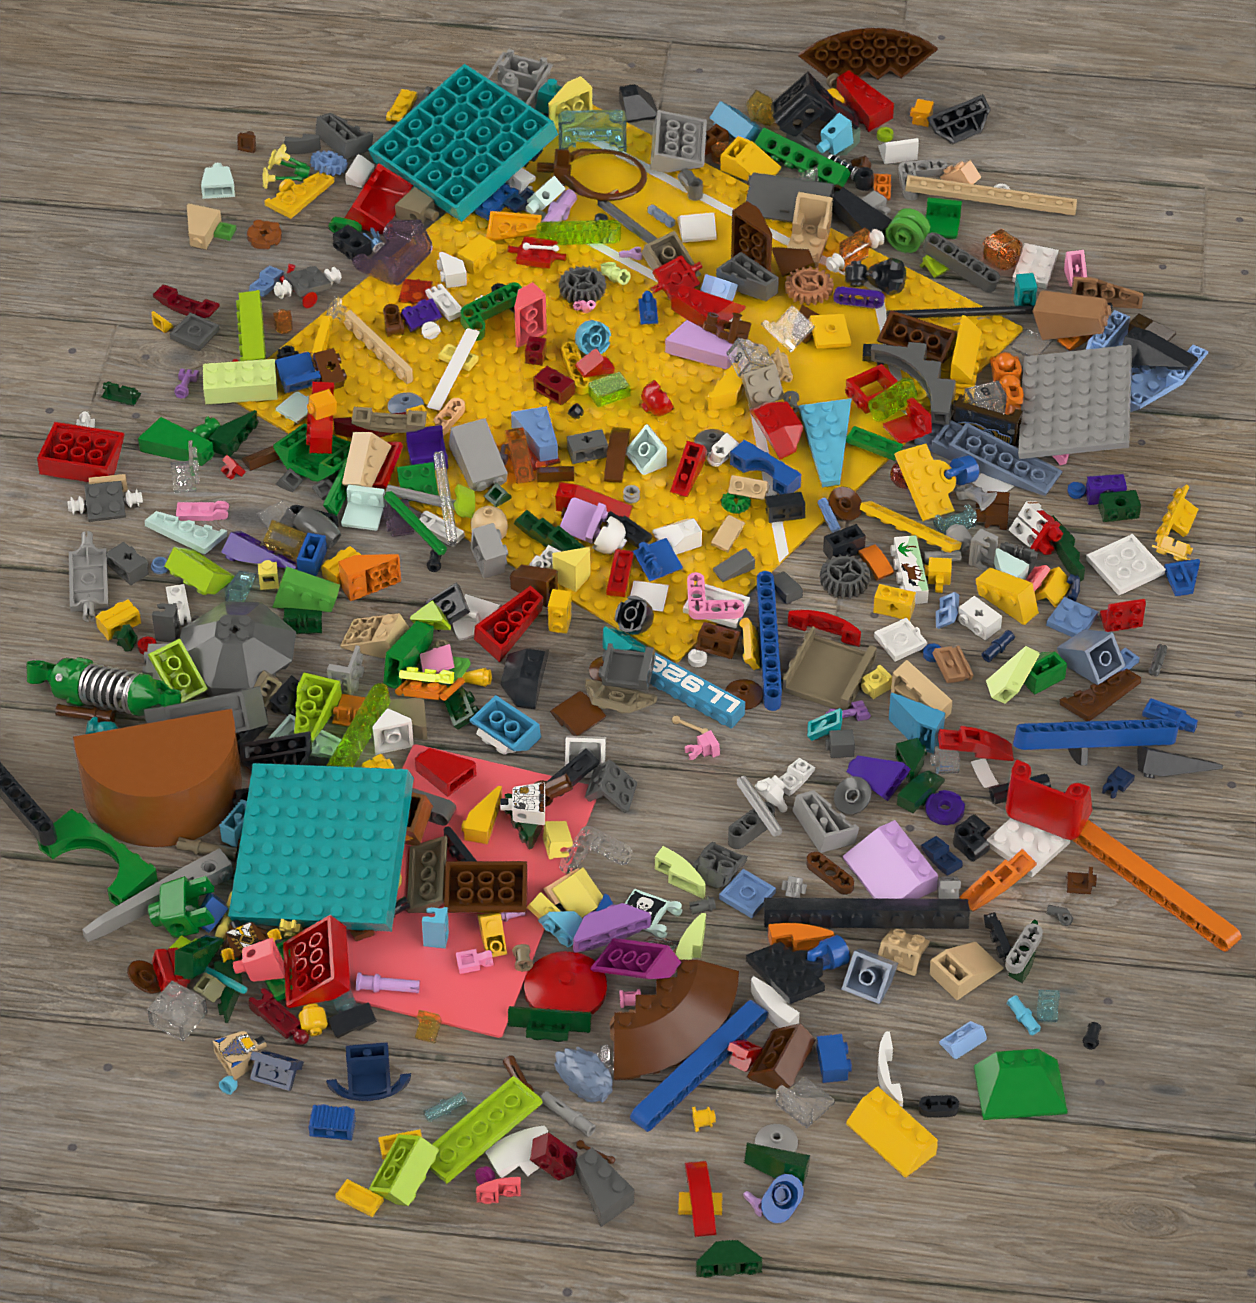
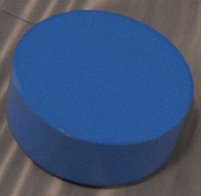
[923,643,941,662]

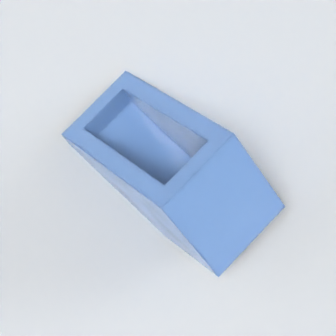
[700,274,738,301]

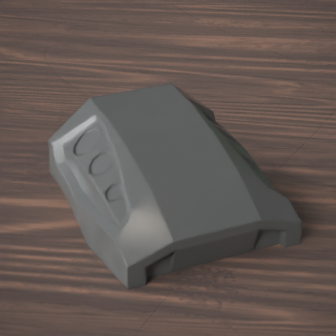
[693,841,748,888]

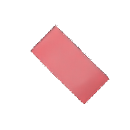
[476,1177,521,1204]

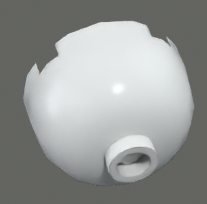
[592,516,627,554]

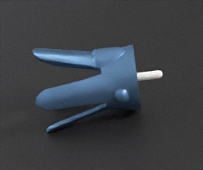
[362,228,385,253]

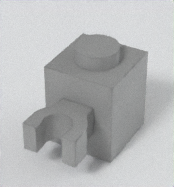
[862,190,891,218]

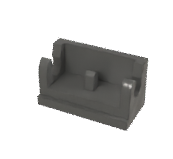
[152,603,180,642]

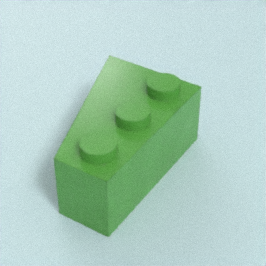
[272,566,340,612]

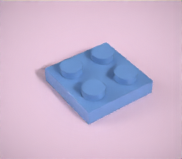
[1046,597,1098,637]
[719,869,776,918]

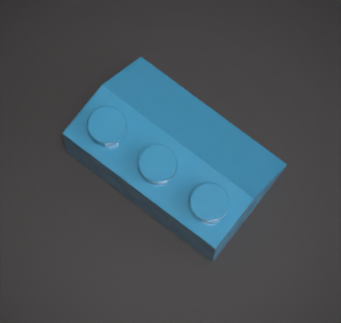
[709,101,763,142]
[470,695,541,751]

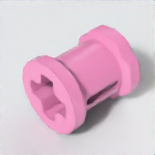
[619,989,641,1008]

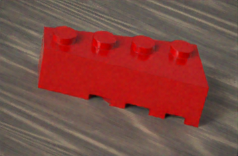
[836,70,894,132]
[306,382,334,454]
[474,586,544,663]

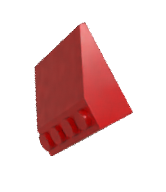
[37,422,125,482]
[283,915,351,1008]

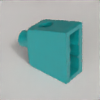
[535,79,562,114]

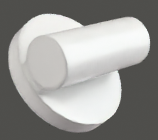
[421,321,441,339]

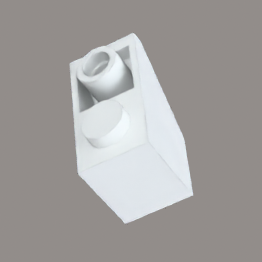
[437,252,467,288]

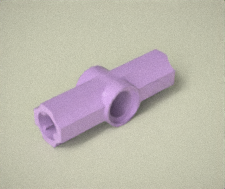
[541,189,577,233]

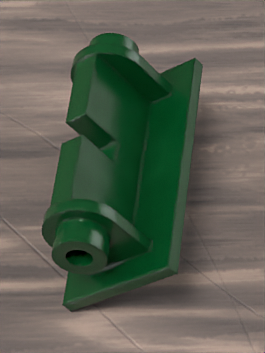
[101,381,141,406]

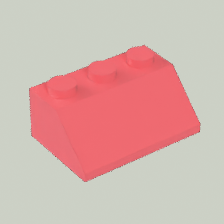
[515,283,547,348]

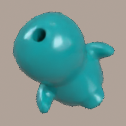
[86,717,118,734]

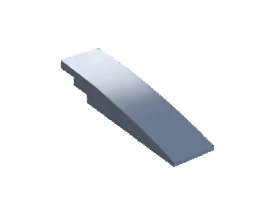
[914,420,1063,496]

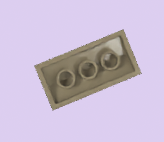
[407,836,447,913]

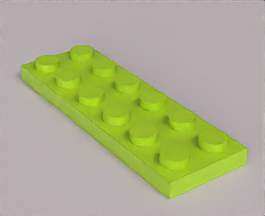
[429,1076,543,1184]

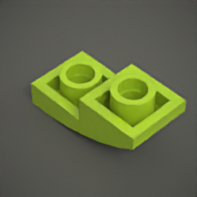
[453,484,475,519]

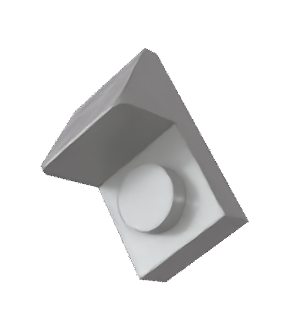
[937,876,961,899]

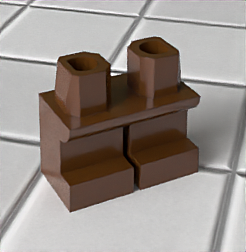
[975,491,1010,530]

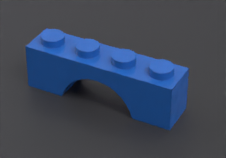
[730,440,801,494]

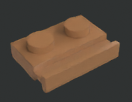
[933,645,974,683]

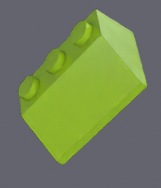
[164,547,235,595]
[148,639,208,703]
[368,1134,439,1206]

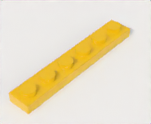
[860,501,962,553]

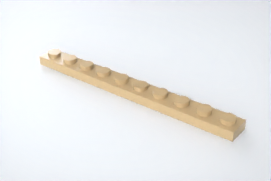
[905,175,1077,215]

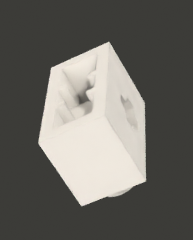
[957,596,1002,640]

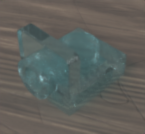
[333,988,358,1013]
[1037,990,1060,1022]

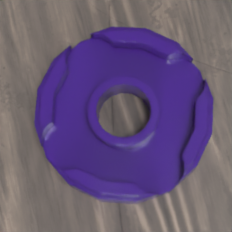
[925,790,965,825]

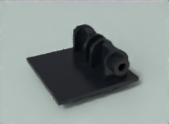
[269,675,299,717]

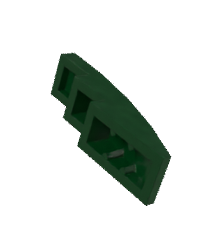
[514,510,586,552]
[1051,515,1085,582]

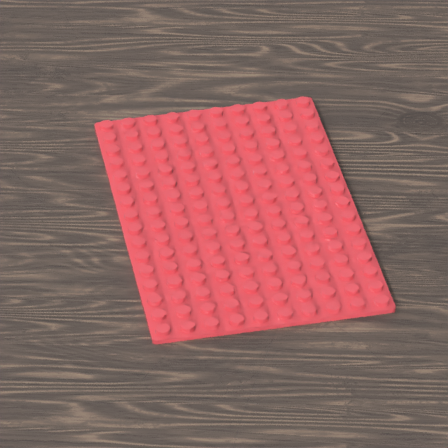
[338,744,597,1038]

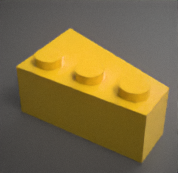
[975,567,1039,625]

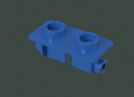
[638,291,658,324]

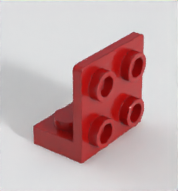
[883,397,932,444]
[1099,599,1146,632]

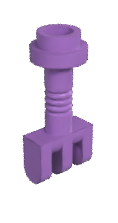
[174,368,199,399]
[826,700,871,721]

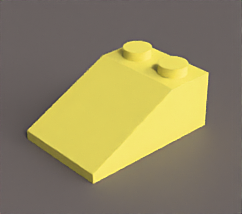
[548,76,592,129]

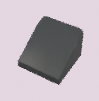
[276,468,303,492]

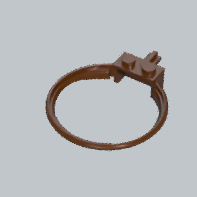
[537,148,647,201]

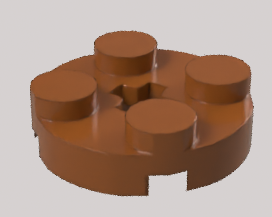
[247,220,282,249]

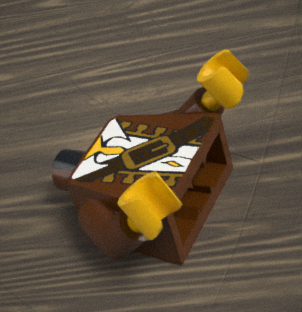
[220,920,283,963]

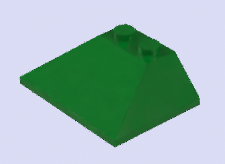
[273,423,351,482]
[974,1049,1068,1120]

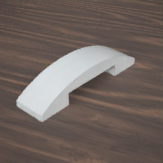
[878,1032,903,1108]

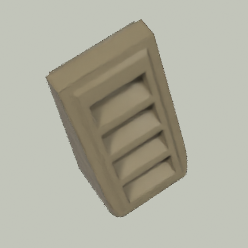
[254,670,282,707]

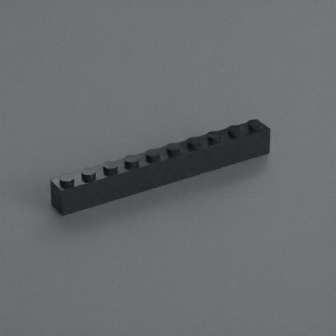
[764,898,970,929]

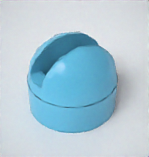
[219,1076,238,1095]

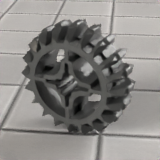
[559,265,606,303]
[820,554,871,599]

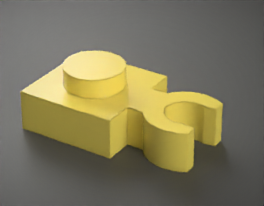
[279,919,303,939]

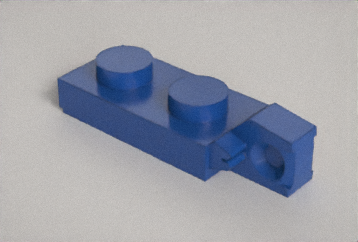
[1142,698,1198,733]

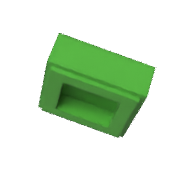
[214,222,236,241]

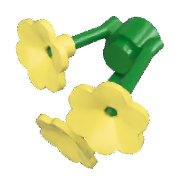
[263,144,310,189]

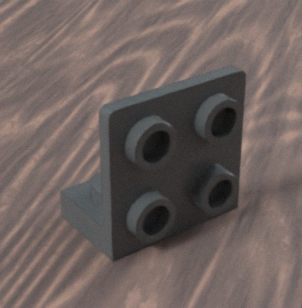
[585,760,637,813]

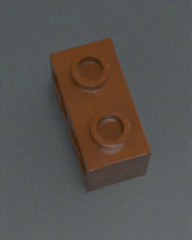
[695,622,741,659]

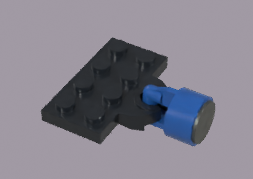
[746,935,850,1004]

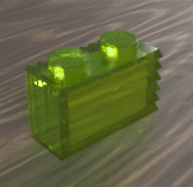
[588,372,630,408]

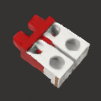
[1009,501,1063,555]

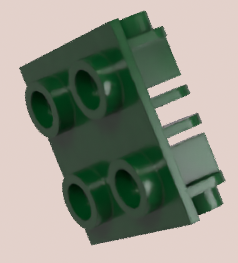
[283,608,322,634]

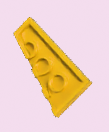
[264,171,334,219]

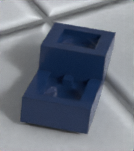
[503,187,535,213]
[921,836,963,876]

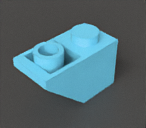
[538,911,583,948]

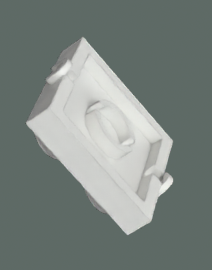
[874,618,927,662]

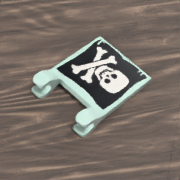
[625,889,682,939]

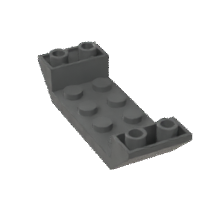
[144,686,268,732]

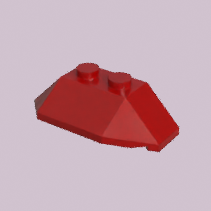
[749,401,803,460]

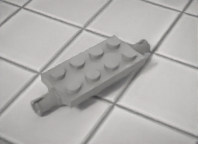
[69,531,109,622]

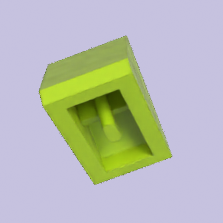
[410,600,451,630]

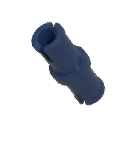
[981,630,1015,662]

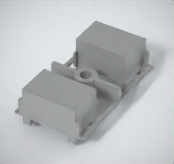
[486,49,553,105]

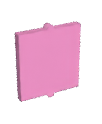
[420,644,455,674]

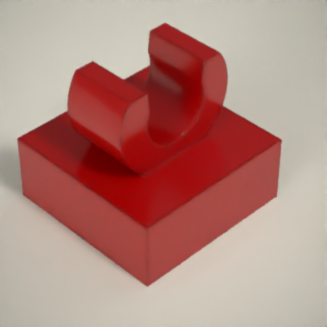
[221,455,246,480]

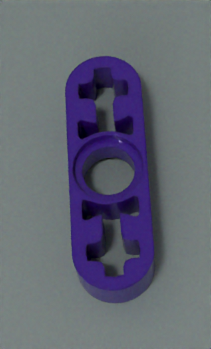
[833,287,885,309]

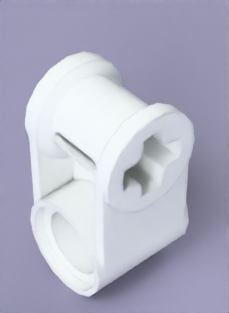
[707,433,739,467]

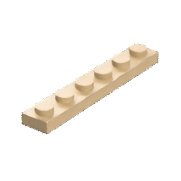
[344,310,413,384]

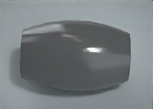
[293,507,341,550]

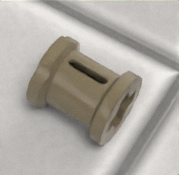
[512,944,533,972]

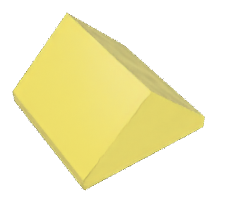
[552,547,590,592]
[551,867,603,918]

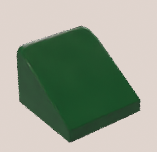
[484,483,512,507]

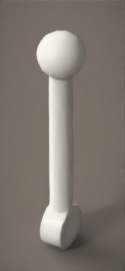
[523,243,559,252]

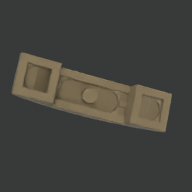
[352,407,427,433]

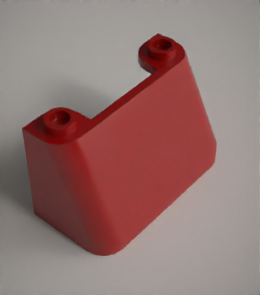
[345,163,413,235]
[1006,759,1093,840]

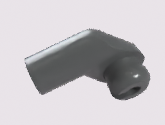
[1047,905,1073,926]

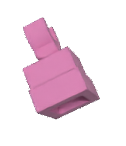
[685,731,720,760]

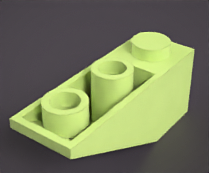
[986,646,1040,704]

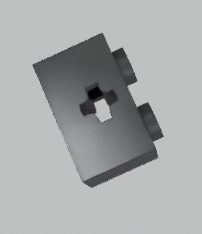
[567,429,608,464]
[106,542,149,585]

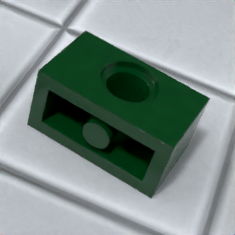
[1098,490,1141,522]

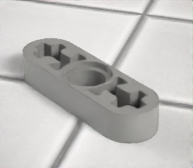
[1005,924,1043,974]

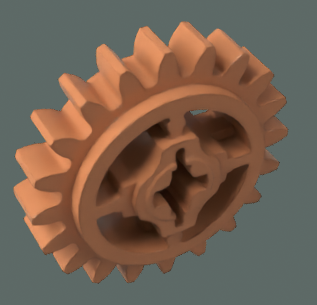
[785,266,833,306]

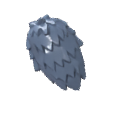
[554,1047,613,1102]

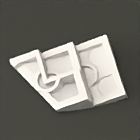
[485,1126,548,1178]

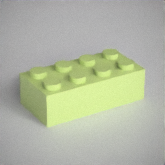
[203,359,278,404]

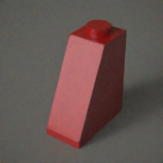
[415,748,477,797]

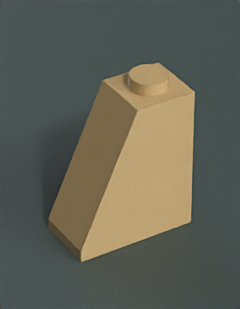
[187,203,221,249]

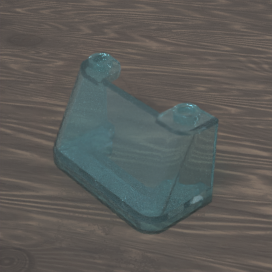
[558,109,627,152]

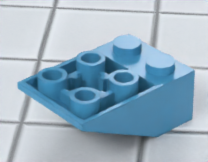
[889,693,945,754]

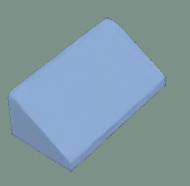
[939,1021,987,1059]

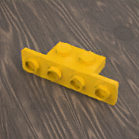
[1155,484,1199,543]

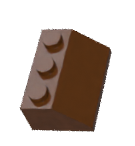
[747,1023,816,1090]

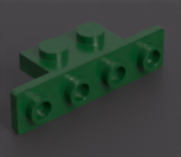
[508,1006,592,1042]

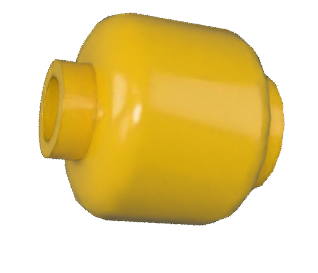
[298,1004,328,1036]

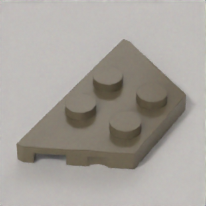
[585,678,657,713]

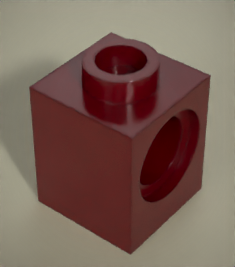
[525,336,547,366]

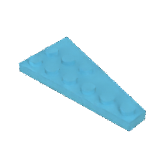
[798,398,852,487]

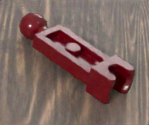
[248,988,309,1045]

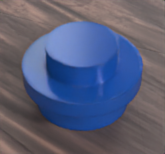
[1067,482,1086,499]

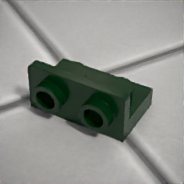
[443,687,479,730]

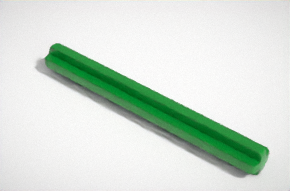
[384,491,447,556]

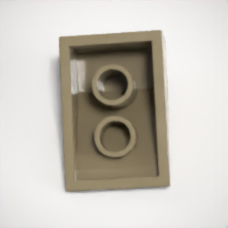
[641,231,701,277]

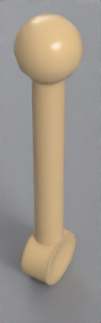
[672,716,708,734]

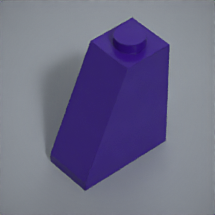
[846,755,911,801]

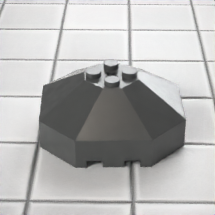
[180,601,296,697]

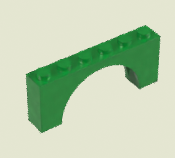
[37,808,158,906]

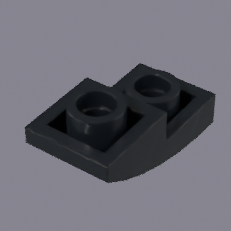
[328,1003,377,1038]

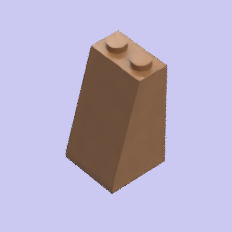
[1033,291,1111,340]

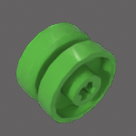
[886,208,930,253]

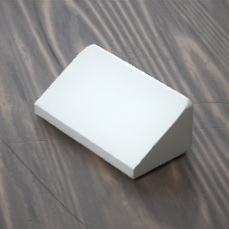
[345,154,375,188]

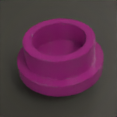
[475,1166,496,1185]

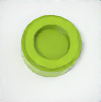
[877,127,894,142]

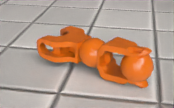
[989,352,1024,415]

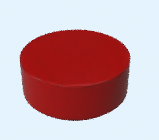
[137,636,157,655]

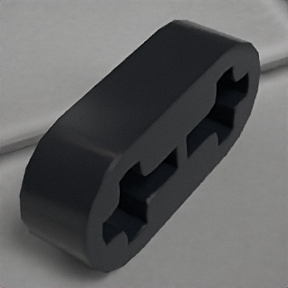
[919,1095,959,1118]

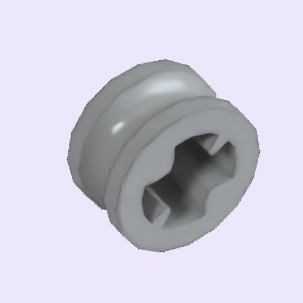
[623,485,640,503]

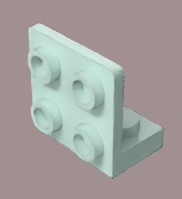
[341,484,386,531]

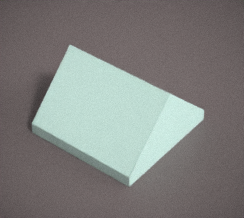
[626,424,667,475]

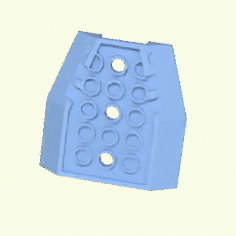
[1086,310,1209,412]

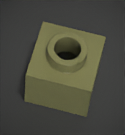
[193,973,226,1003]

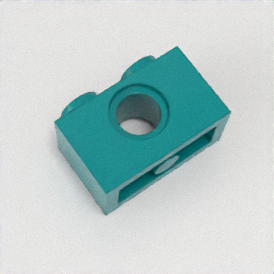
[1013,273,1037,306]

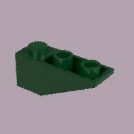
[209,410,259,457]
[214,957,243,1023]

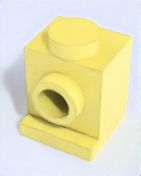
[258,560,279,590]
[861,665,892,699]

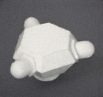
[755,775,787,812]

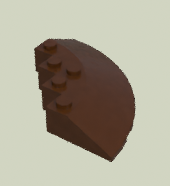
[798,28,938,80]
[614,959,739,1080]

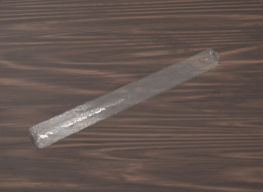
[434,451,458,546]

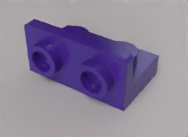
[400,299,442,332]

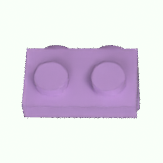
[560,497,608,544]

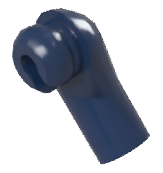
[1067,574,1080,602]

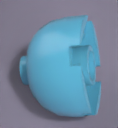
[575,320,611,355]

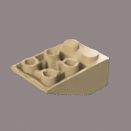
[340,613,409,658]
[929,942,1003,1000]

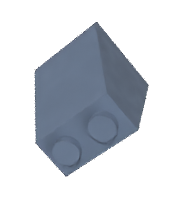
[1057,629,1126,685]

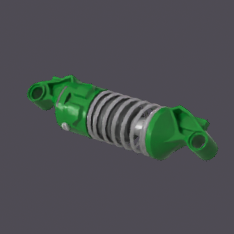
[26,657,181,716]

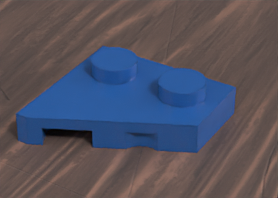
[1164,559,1200,596]

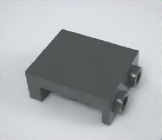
[599,643,656,691]

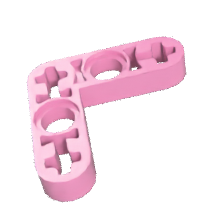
[687,572,744,620]

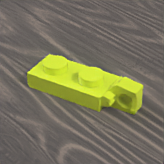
[399,667,454,684]

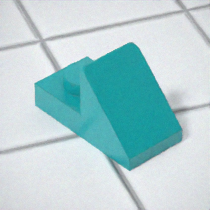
[807,708,842,741]

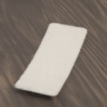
[971,758,999,788]

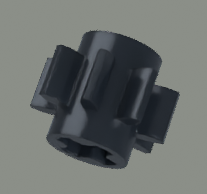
[277,345,299,359]

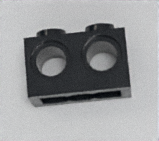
[333,225,372,263]

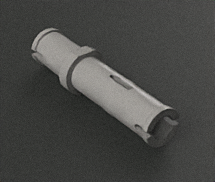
[540,1091,596,1137]

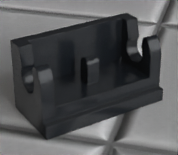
[765,492,806,523]

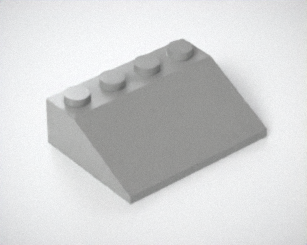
[650,110,707,173]

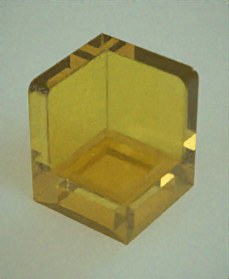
[415,1010,442,1044]

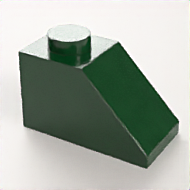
[895,738,927,783]

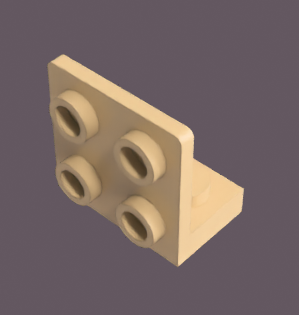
[878,928,930,976]

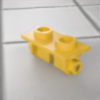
[1152,534,1193,562]

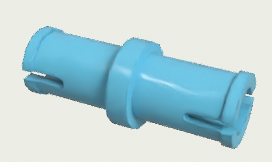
[1007,995,1041,1035]

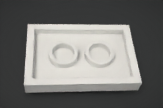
[1012,243,1059,289]
[683,582,750,629]

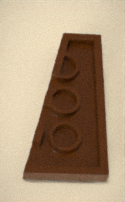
[1059,669,1141,721]

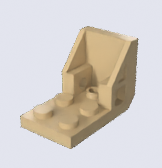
[787,192,832,267]

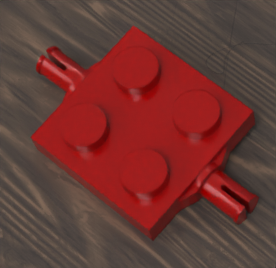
[507,236,567,269]
[650,255,703,301]

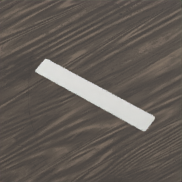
[427,328,479,411]

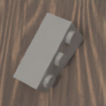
[793,790,859,853]

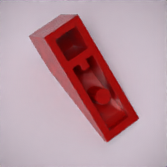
[670,441,708,497]

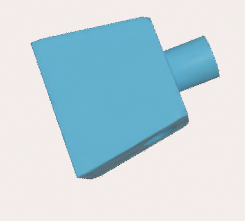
[816,113,854,155]

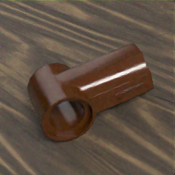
[534,774,573,807]

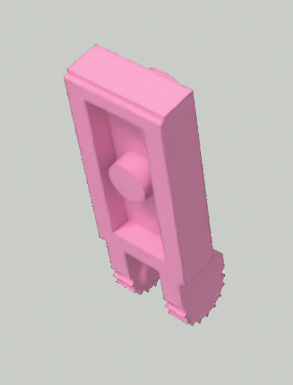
[176,501,229,521]

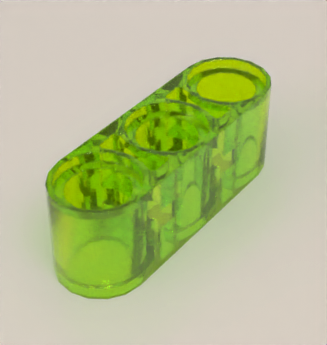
[868,378,918,422]

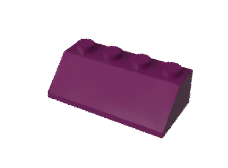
[591,938,681,979]

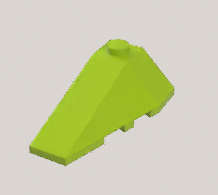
[294,673,342,743]

